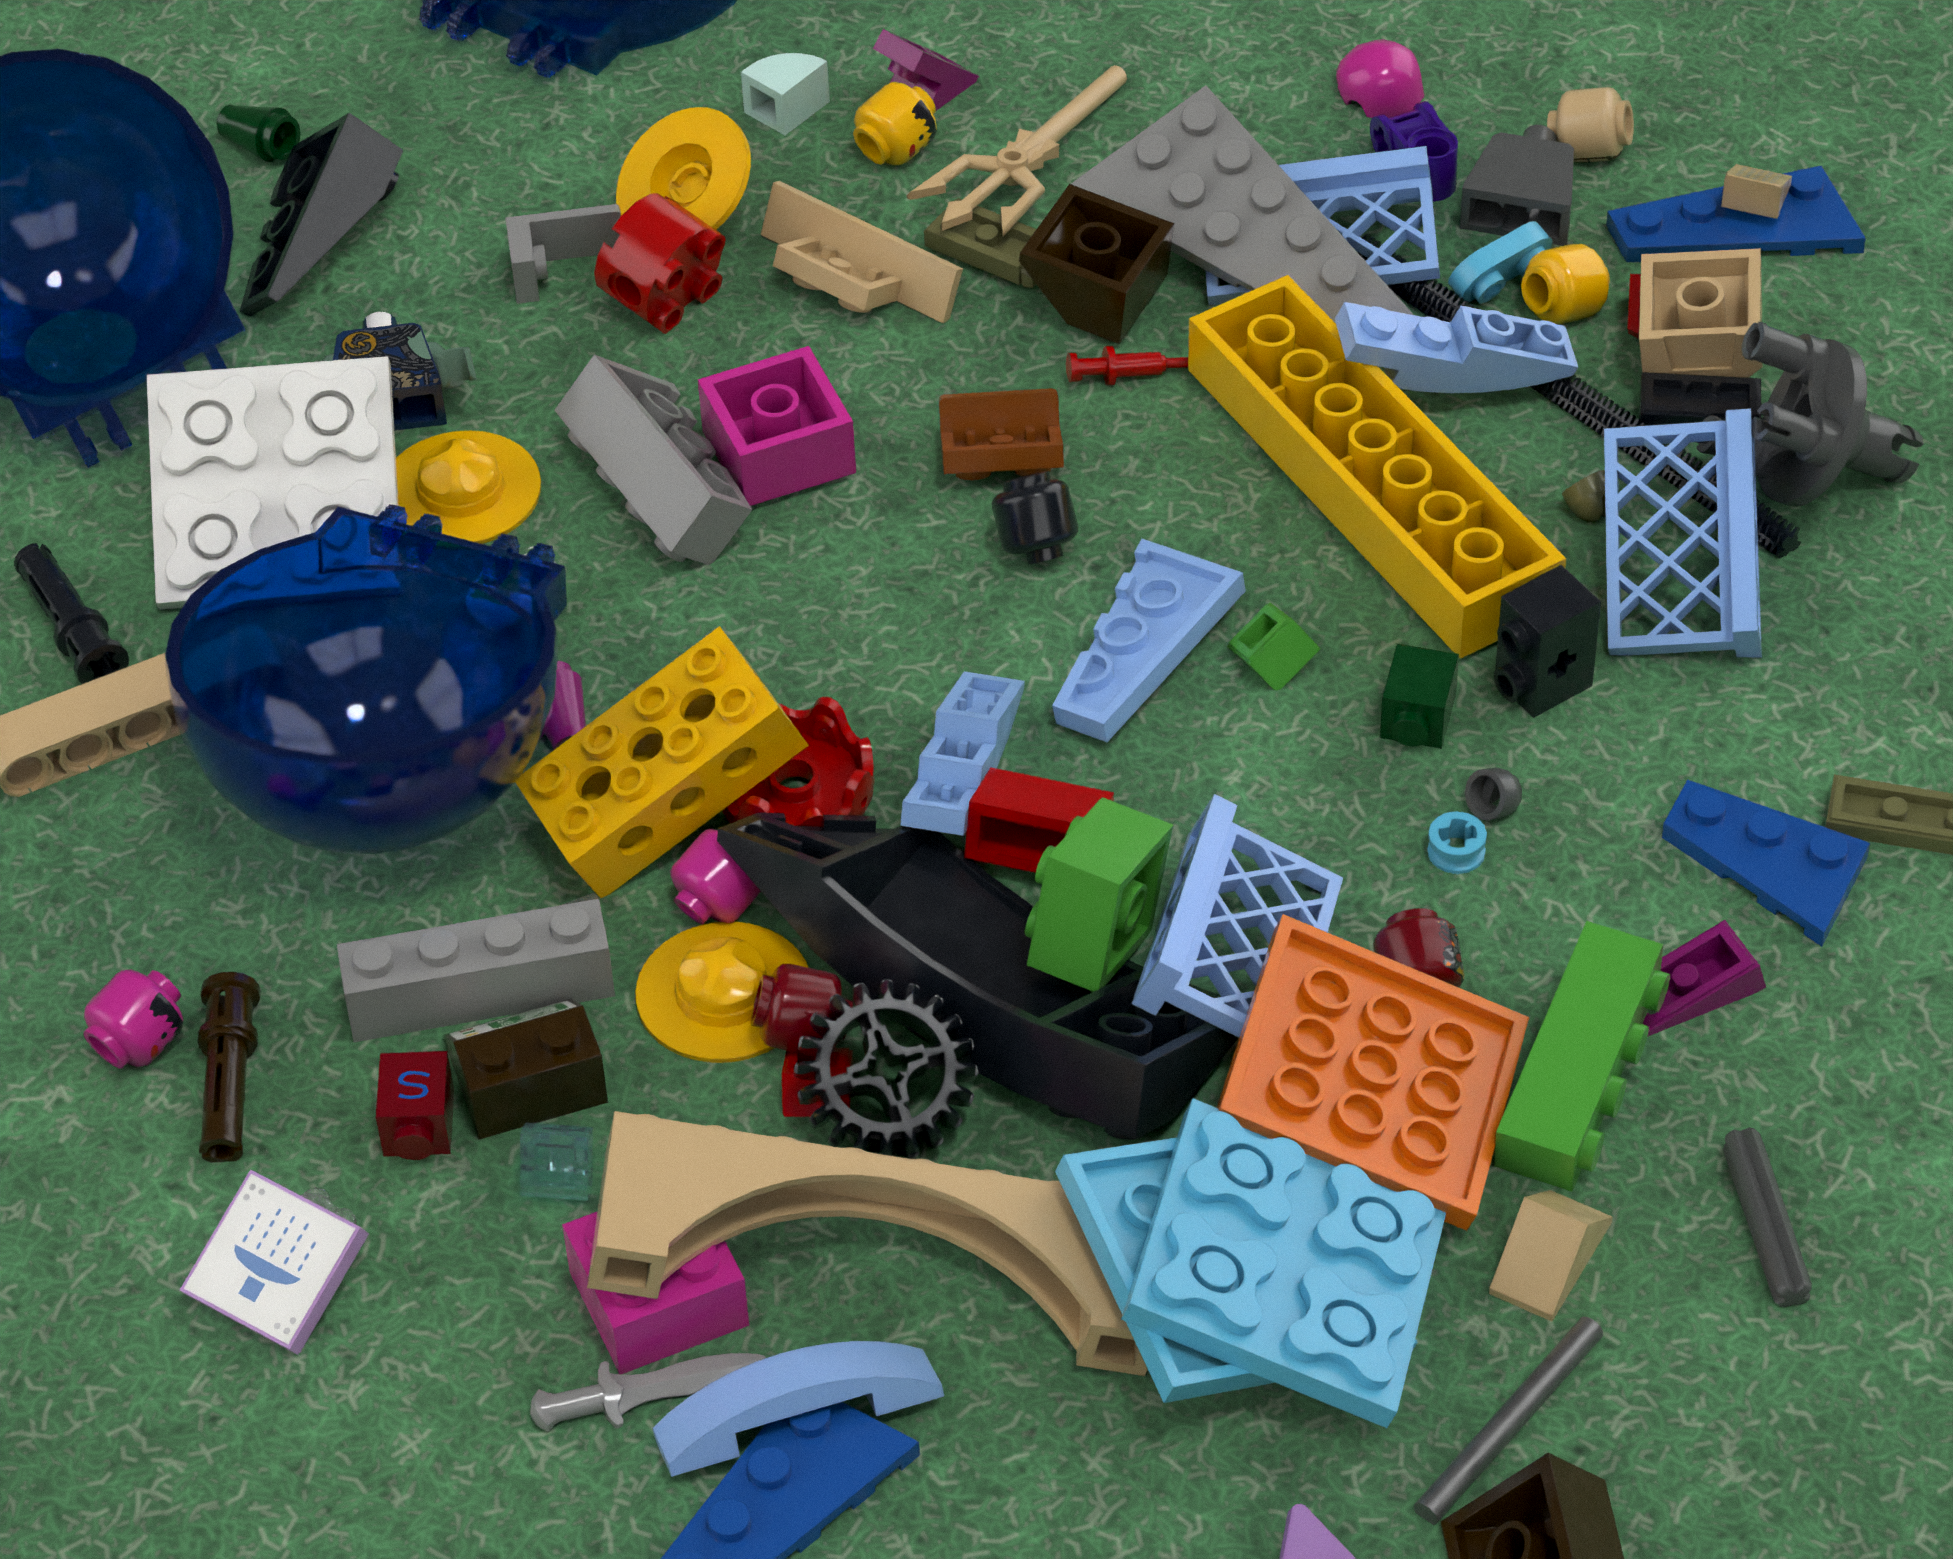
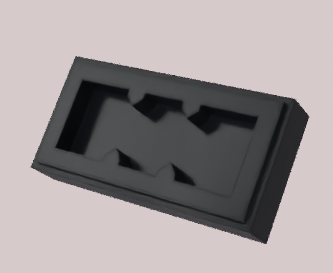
[1639,372,1762,426]

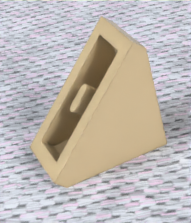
[1489,1190,1613,1321]

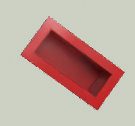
[964,767,1114,873]

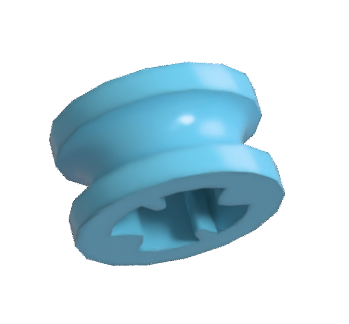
[1427,811,1487,874]

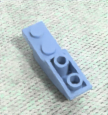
[1335,302,1578,393]

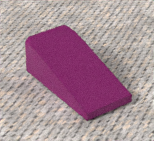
[1643,920,1766,1037]

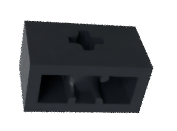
[1494,565,1601,718]

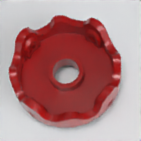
[722,697,875,826]

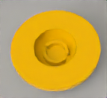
[616,107,751,230]
[396,430,541,548]
[635,922,809,1063]

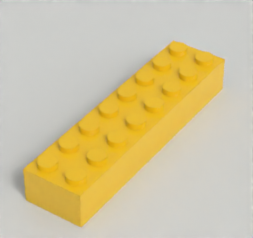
[1188,275,1566,659]

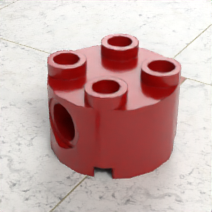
[594,193,726,334]

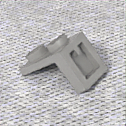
[505,204,621,304]

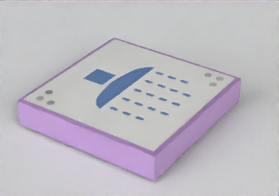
[180,1170,369,1355]

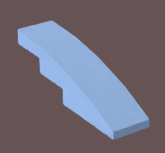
[901,671,1025,836]

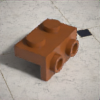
[939,388,1064,480]

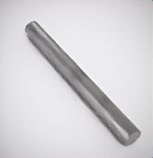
[1414,1317,1603,1525]

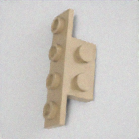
[761,181,963,323]

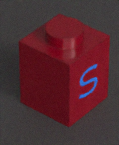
[376,1051,454,1160]

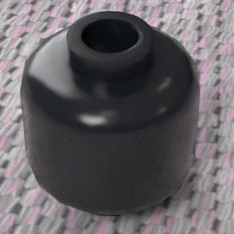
[992,471,1078,564]

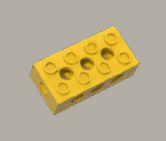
[514,626,809,898]

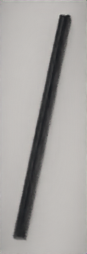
[1358,233,1801,559]

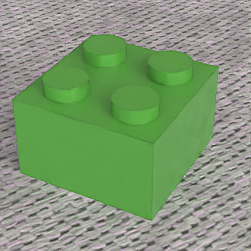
[1025,797,1173,992]

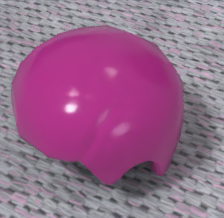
[1336,39,1424,118]

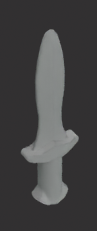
[530,1353,766,1432]

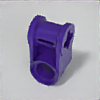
[1370,101,1458,202]

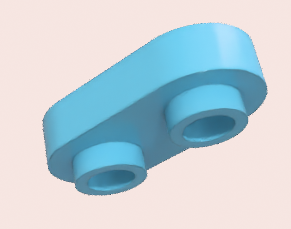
[1448,221,1553,304]

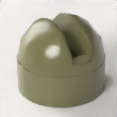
[1562,470,1606,522]

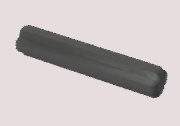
[1723,1127,1812,1307]

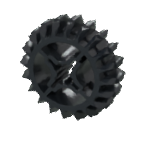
[794,979,978,1159]

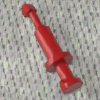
[1066,346,1188,386]

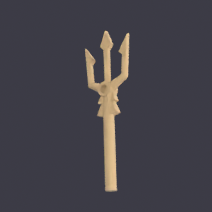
[906,65,1127,237]

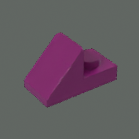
[873,29,979,111]

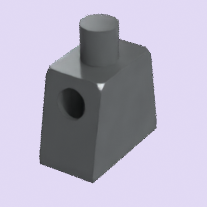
[1460,125,1574,246]

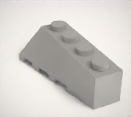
[554,354,752,565]
[337,892,615,1042]

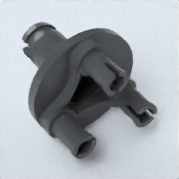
[1696,322,1924,507]

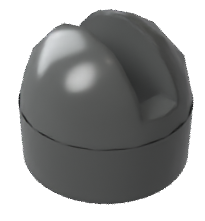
[1465,767,1522,820]

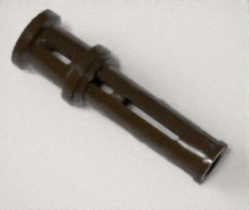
[197,971,261,1163]

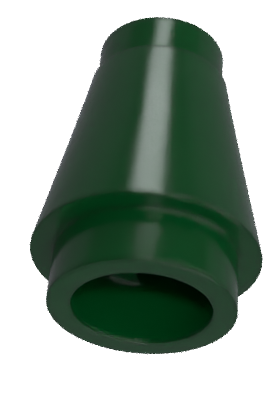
[217,104,301,162]

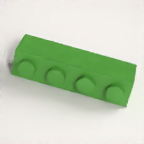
[1494,921,1670,1191]

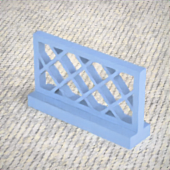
[1206,146,1440,305]
[1604,408,1762,658]
[1132,794,1343,1037]

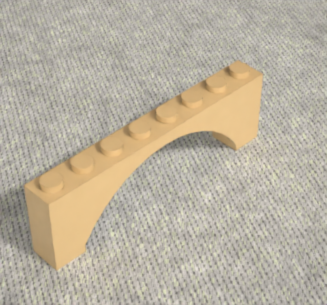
[587,1111,1147,1376]

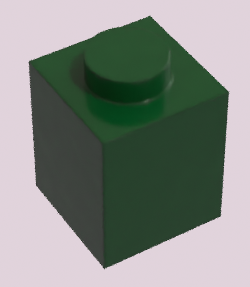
[1380,644,1459,749]

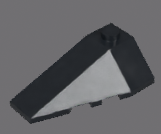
[240,113,403,316]

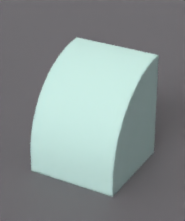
[741,53,830,135]

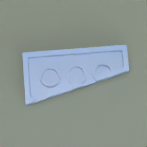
[1052,539,1246,742]

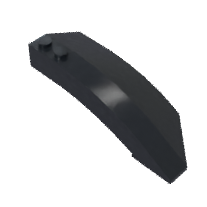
[717,813,1239,1140]

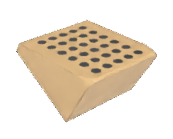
[1721,164,1792,219]

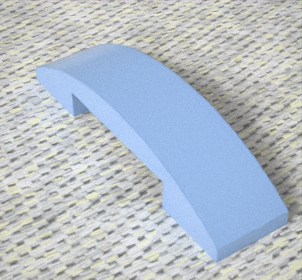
[653,1341,944,1477]

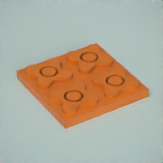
[1217,914,1529,1231]

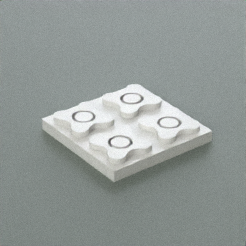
[147,356,403,610]

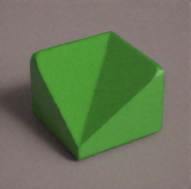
[1227,602,1321,691]

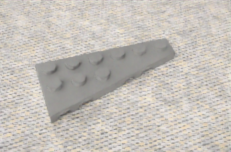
[1071,85,1414,323]

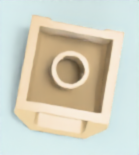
[1639,248,1763,378]

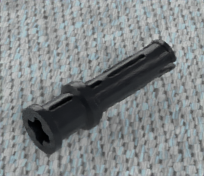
[14,543,129,684]

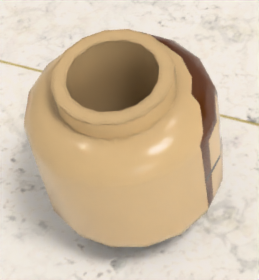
[1547,87,1634,162]

